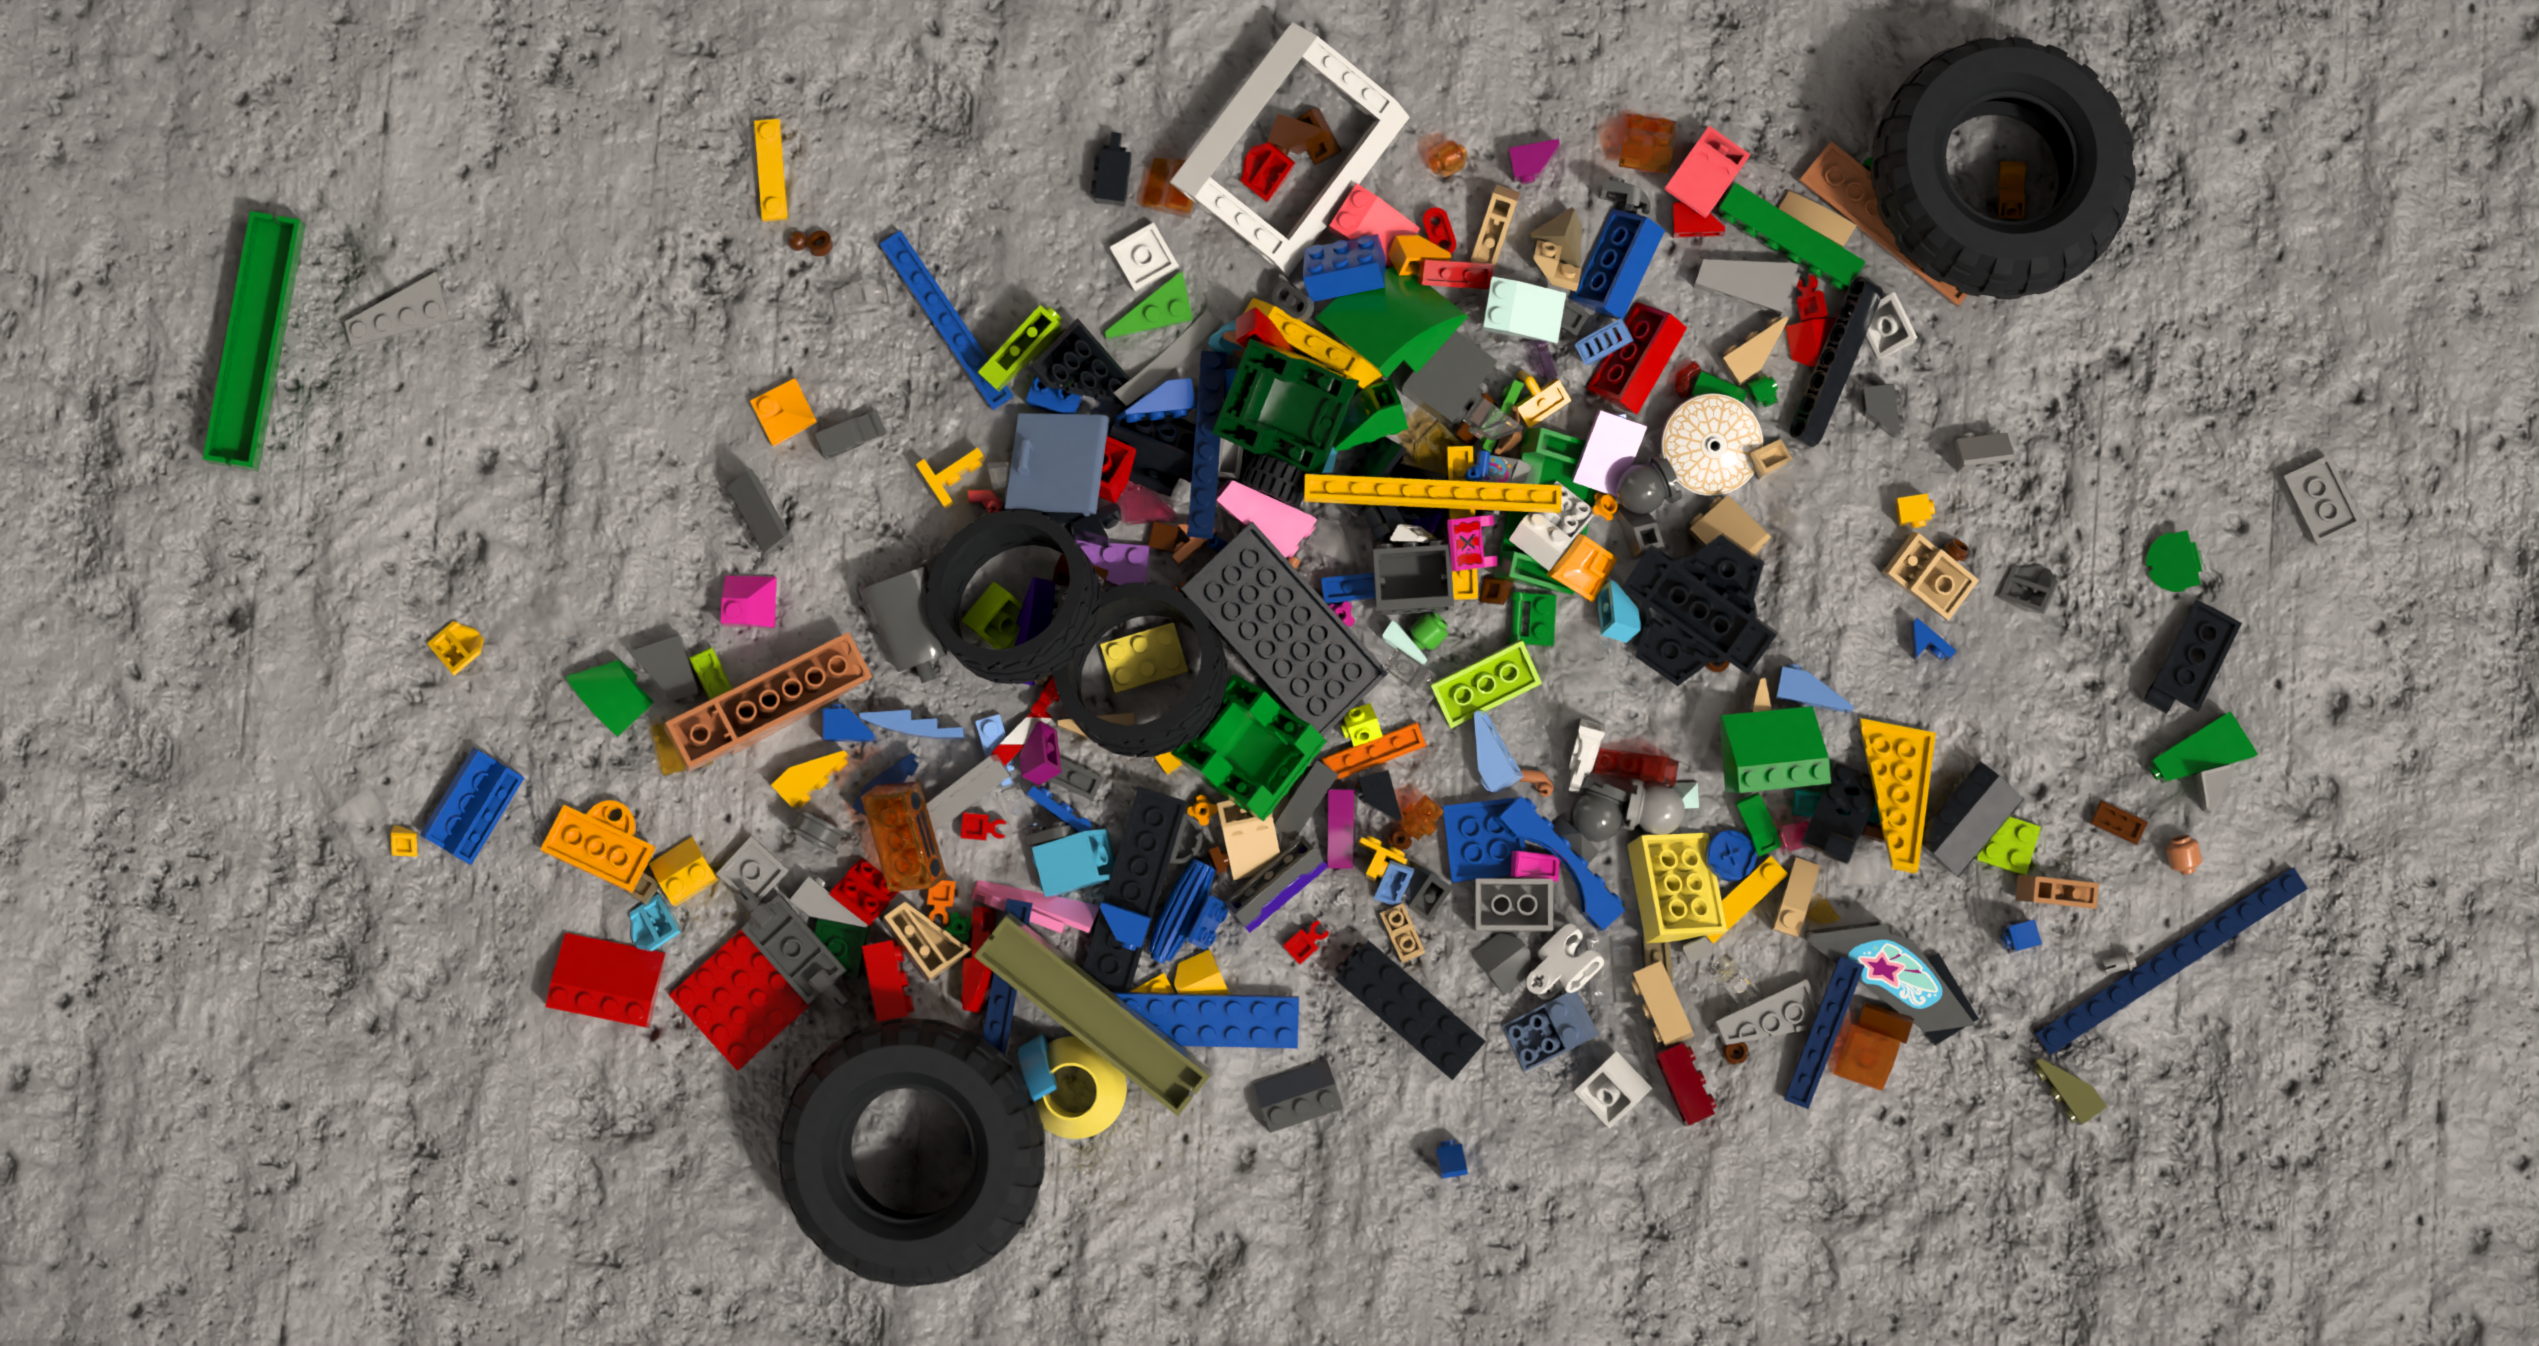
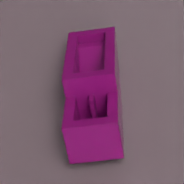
[1328,789,1354,869]

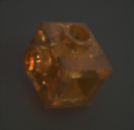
[1400,795,1444,841]

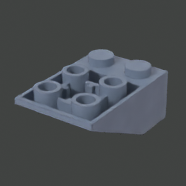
[1502,991,1599,1072]

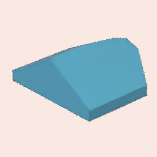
[630,894,681,952]

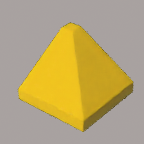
[391,825,418,857]

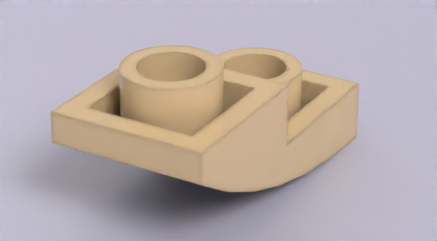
[1380,903,1425,964]

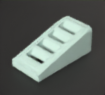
[1382,620,1427,667]

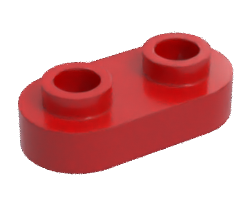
[1423,207,1457,255]

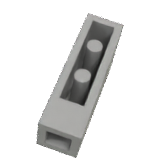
[1694,259,1801,316]

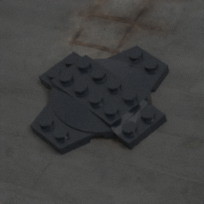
[1622,533,1778,686]

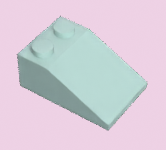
[1482,277,1566,343]

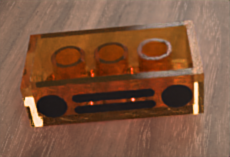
[861,781,947,892]

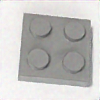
[716,836,789,902]

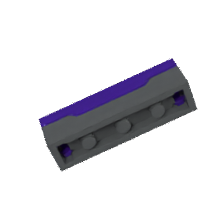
[1224,836,1328,933]

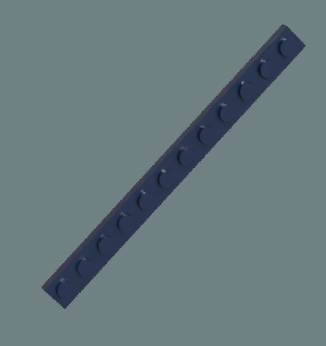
[2035,867,2308,1055]

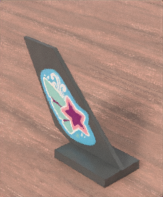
[1805,921,1975,1032]

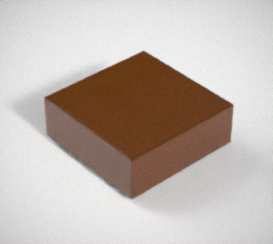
[1148,522,1179,553]

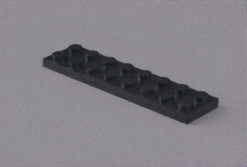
[1083,786,1188,992]

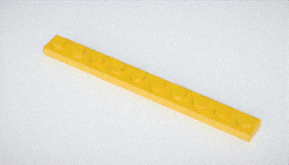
[1304,474,1562,513]

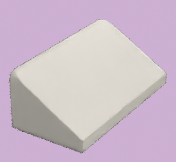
[1390,524,1438,543]

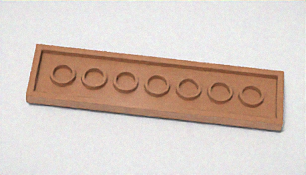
[1799,141,1968,308]

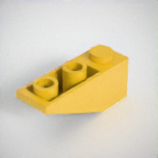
[771,750,849,809]

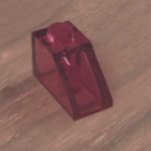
[1123,486,1177,525]
[1777,821,1809,855]

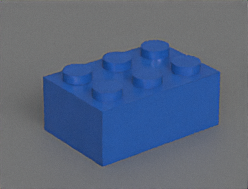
[1303,234,1386,302]

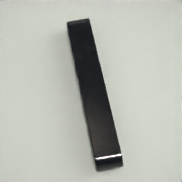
[1789,276,1883,447]

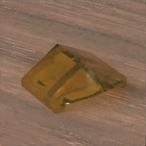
[1413,419,1463,475]

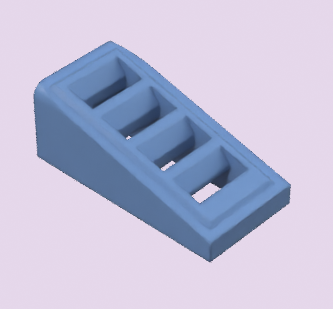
[1574,318,1634,366]

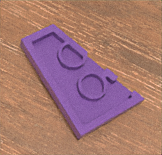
[1075,540,1150,586]

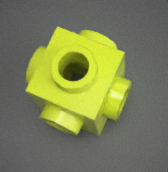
[1340,703,1383,747]

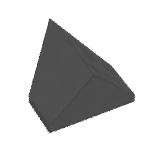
[1409,860,1453,922]

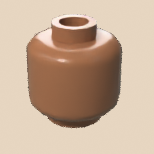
[2166,835,2202,875]

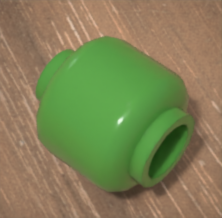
[1410,612,1448,650]

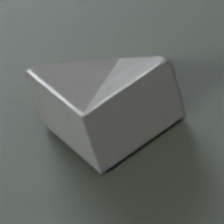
[1681,936,1713,964]

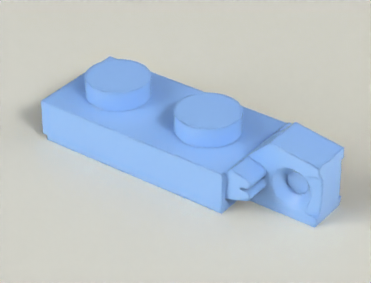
[975,714,1015,787]

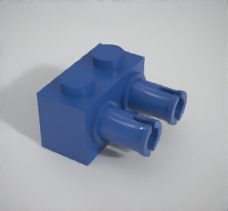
[1026,374,1084,414]

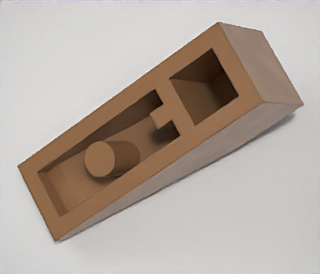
[2015,875,2099,909]

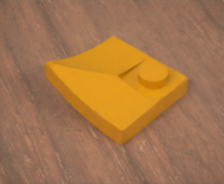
[750,378,817,447]
[1547,533,1618,602]

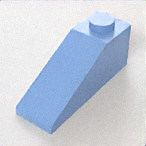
[1474,711,1524,793]

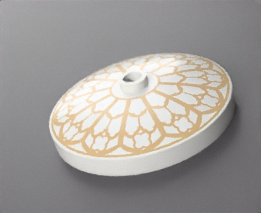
[1661,393,1763,496]

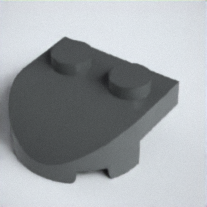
[1600,177,1651,214]
[1169,813,1202,865]

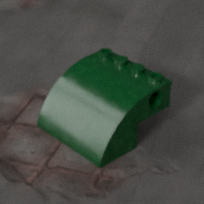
[1212,339,1359,475]

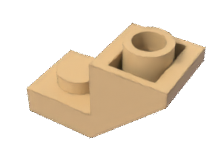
[1533,240,1582,291]

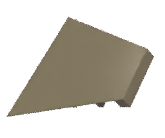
[1530,207,1582,268]

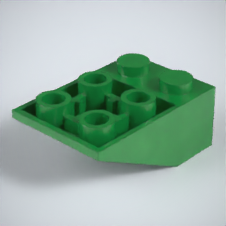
[1333,379,1408,452]

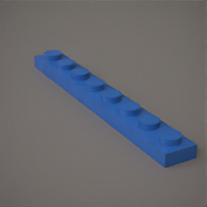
[880,230,1014,411]

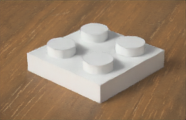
[1110,222,1179,292]

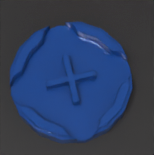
[1705,830,1757,882]

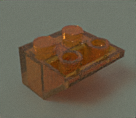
[1618,114,1676,174]
[1142,158,1195,219]

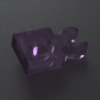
[1535,340,1557,382]

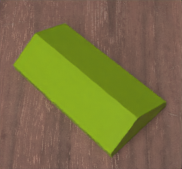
[1430,639,1542,729]

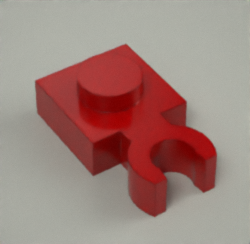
[1796,275,1828,322]
[1031,678,1060,719]
[961,813,1007,841]
[1283,920,1329,965]

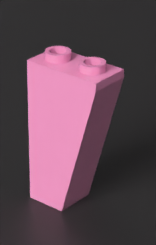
[1216,479,1317,558]

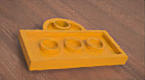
[540,800,656,893]

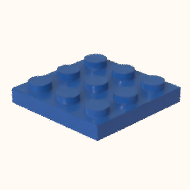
[1443,797,1526,883]

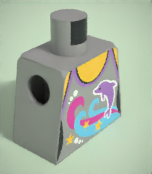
[1479,455,1531,516]

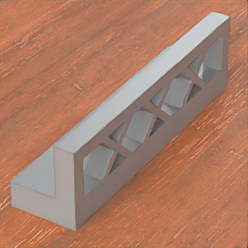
[910,755,1011,836]

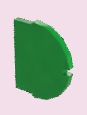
[2146,530,2204,592]

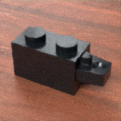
[1090,132,1132,207]

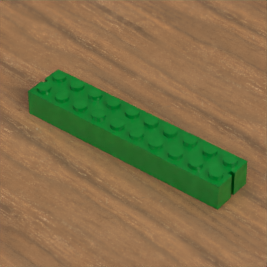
[202,211,306,472]

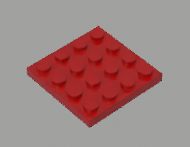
[669,930,814,1072]

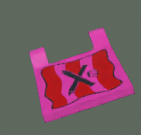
[1447,515,1498,571]

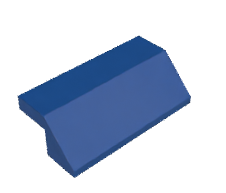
[420,747,525,865]

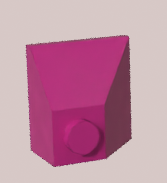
[721,576,777,628]

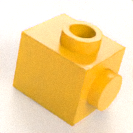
[1894,493,1935,529]

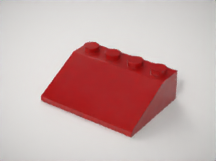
[545,933,666,1028]

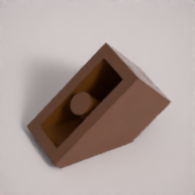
[1267,113,1330,156]

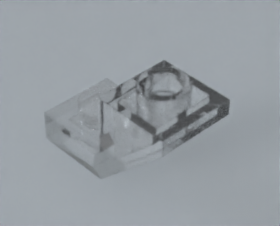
[1454,293,1501,350]
[1382,648,1440,703]

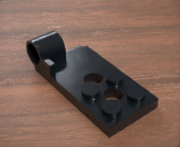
[2143,599,2242,714]
[1801,763,1876,865]

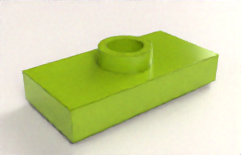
[689,647,733,700]

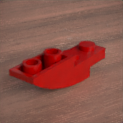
[961,907,996,1013]

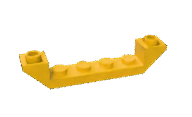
[1243,298,1383,390]

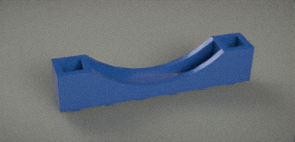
[1494,796,1625,932]

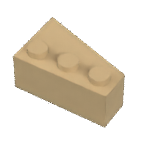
[883,902,971,983]
[1631,961,1695,1049]

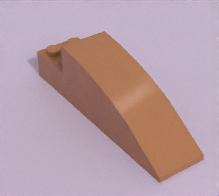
[664,632,872,773]

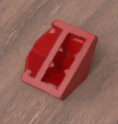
[1241,142,1296,202]
[1785,318,1836,368]

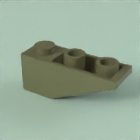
[2033,1058,2107,1125]

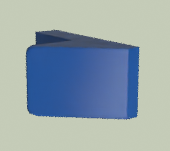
[1911,618,1957,661]

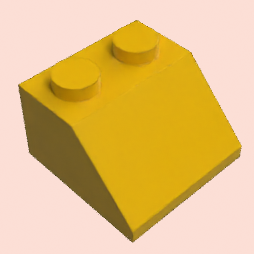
[649,836,720,907]

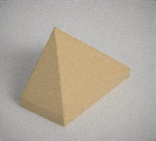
[1750,439,1794,481]

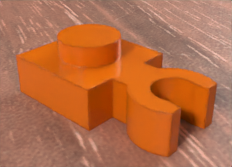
[927,879,956,925]

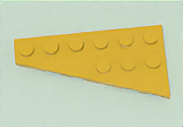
[1859,718,1936,874]

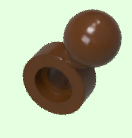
[788,231,833,257]

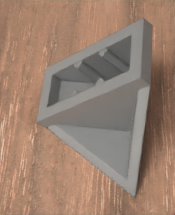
[2192,764,2236,813]

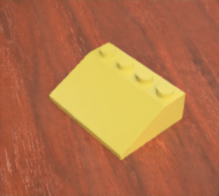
[1627,833,1727,943]

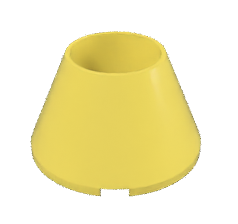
[1024,1036,1127,1139]

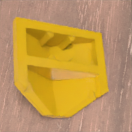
[426,621,484,676]
[1174,949,1230,994]

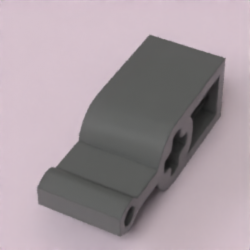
[815,410,887,460]

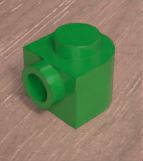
[1746,374,1778,408]

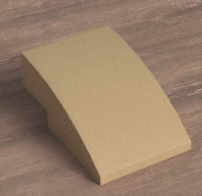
[1882,532,1979,621]

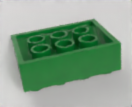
[1719,706,1831,793]

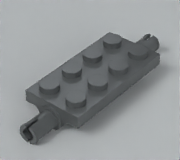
[736,887,849,1011]

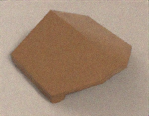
[1494,406,1522,457]

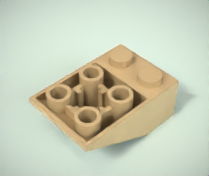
[1217,800,1280,880]

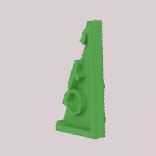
[1105,272,1193,340]

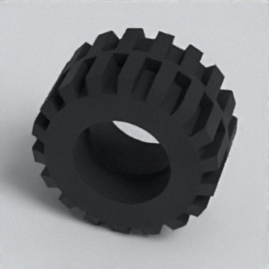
[1241,453,1308,507]

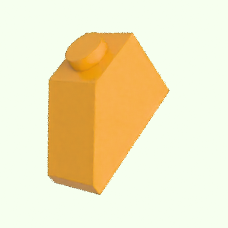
[1388,235,1452,276]

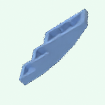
[859,710,965,739]

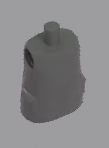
[859,566,948,683]

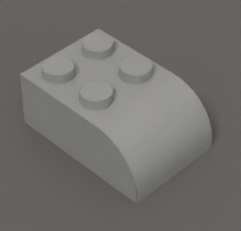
[1475,879,1553,932]

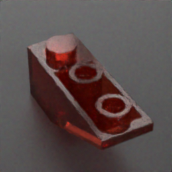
[1593,748,1679,787]

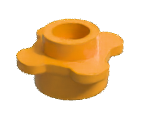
[1592,492,1617,521]
[1187,795,1218,826]

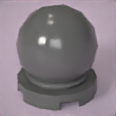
[1616,453,1682,514]
[1572,778,1631,842]

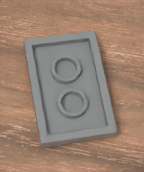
[2282,455,2363,546]

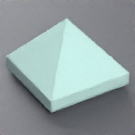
[1672,782,1699,809]

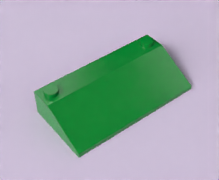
[1494,427,1596,595]

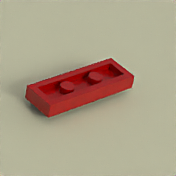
[1418,258,1494,289]

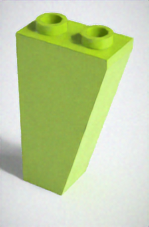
[978,305,1064,392]

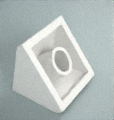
[1866,292,1917,360]

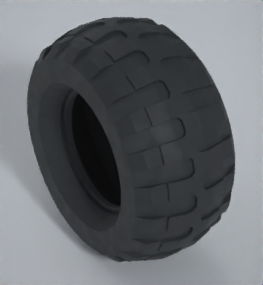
[1870,37,2136,300]
[777,1018,1046,1287]

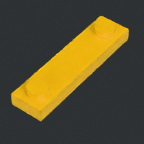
[754,119,788,222]
[1705,856,1788,944]

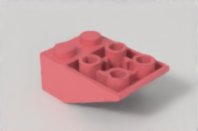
[1664,126,1751,218]

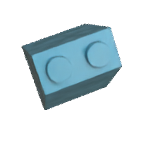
[1032,829,1116,897]

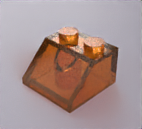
[1833,1025,1901,1091]

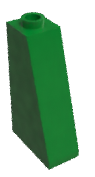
[2149,711,2258,784]

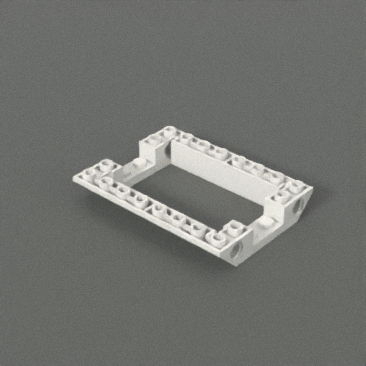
[1169,22,1410,277]

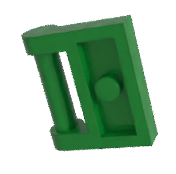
[1508,592,1557,647]

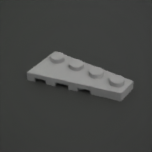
[345,272,450,348]
[1714,979,1819,1045]

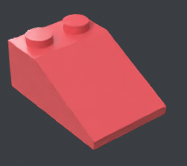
[1329,183,1420,268]

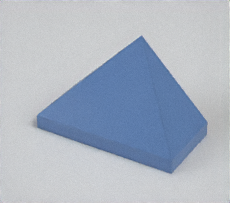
[1373,860,1414,906]

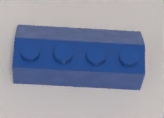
[1570,209,1665,320]

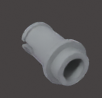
[2102,951,2137,975]

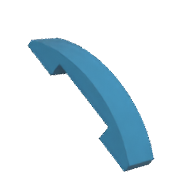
[1018,1033,1057,1101]

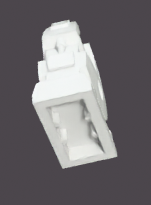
[1569,718,1606,793]

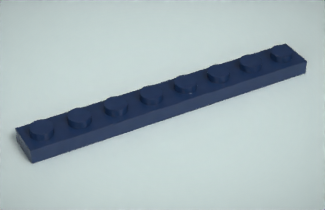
[1187,350,1227,539]

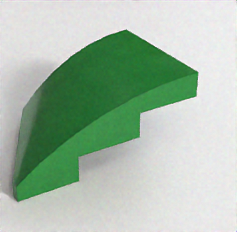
[566,659,653,737]

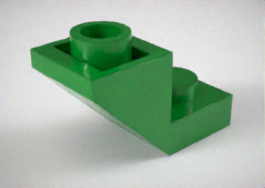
[1735,792,1782,857]

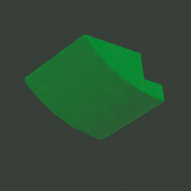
[1316,267,1468,378]

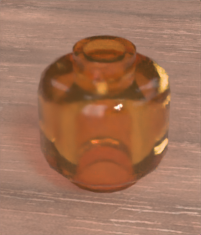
[1428,140,1467,177]

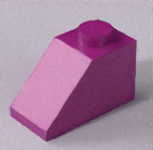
[1508,139,1560,185]
[1019,721,1062,786]

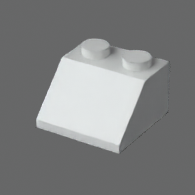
[1574,1051,1652,1129]

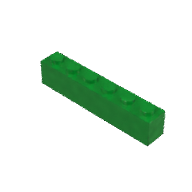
[1718,182,1866,291]

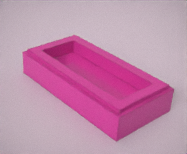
[1510,851,1560,882]

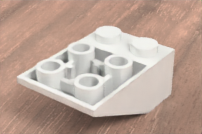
[1509,481,1594,571]

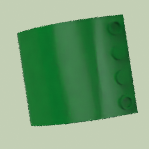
[1171,674,1327,822]

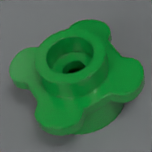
[945,913,972,942]

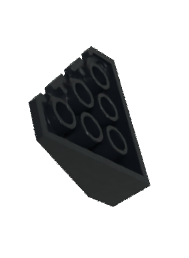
[1029,318,1144,408]

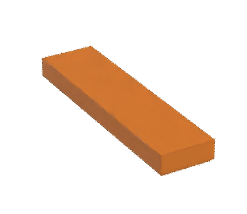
[1322,722,1426,781]

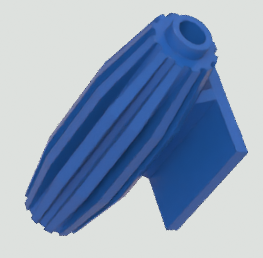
[1148,859,1228,964]

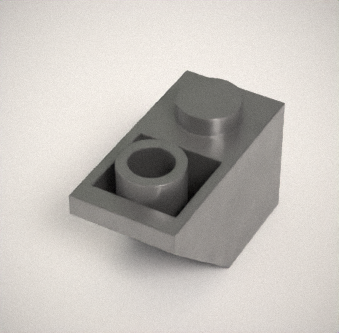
[1617,509,1664,559]

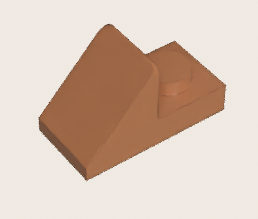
[1172,524,1217,567]

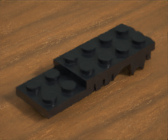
[1335,940,1486,1081]

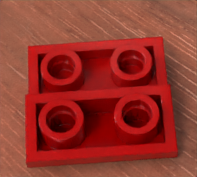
[829,857,902,926]

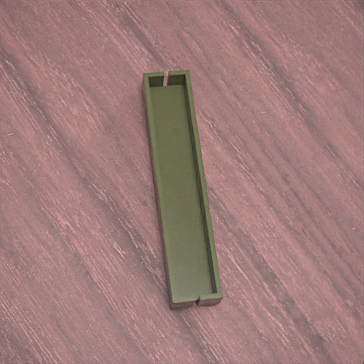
[974,911,1211,1116]

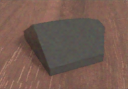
[1999,565,2059,614]
[1473,933,1531,995]

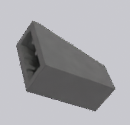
[631,635,701,705]

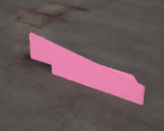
[971,880,1100,934]

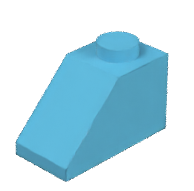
[1597,580,1641,643]

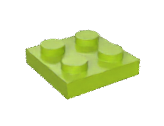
[1976,817,2041,875]

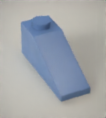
[1775,664,1854,713]

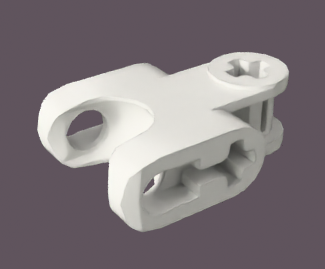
[1526,924,1604,1001]

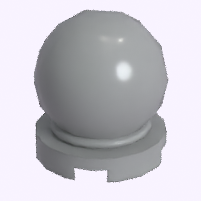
[1623,779,1685,835]

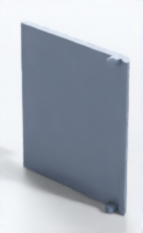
[1005,413,1109,516]

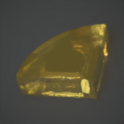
[1806,898,1841,924]

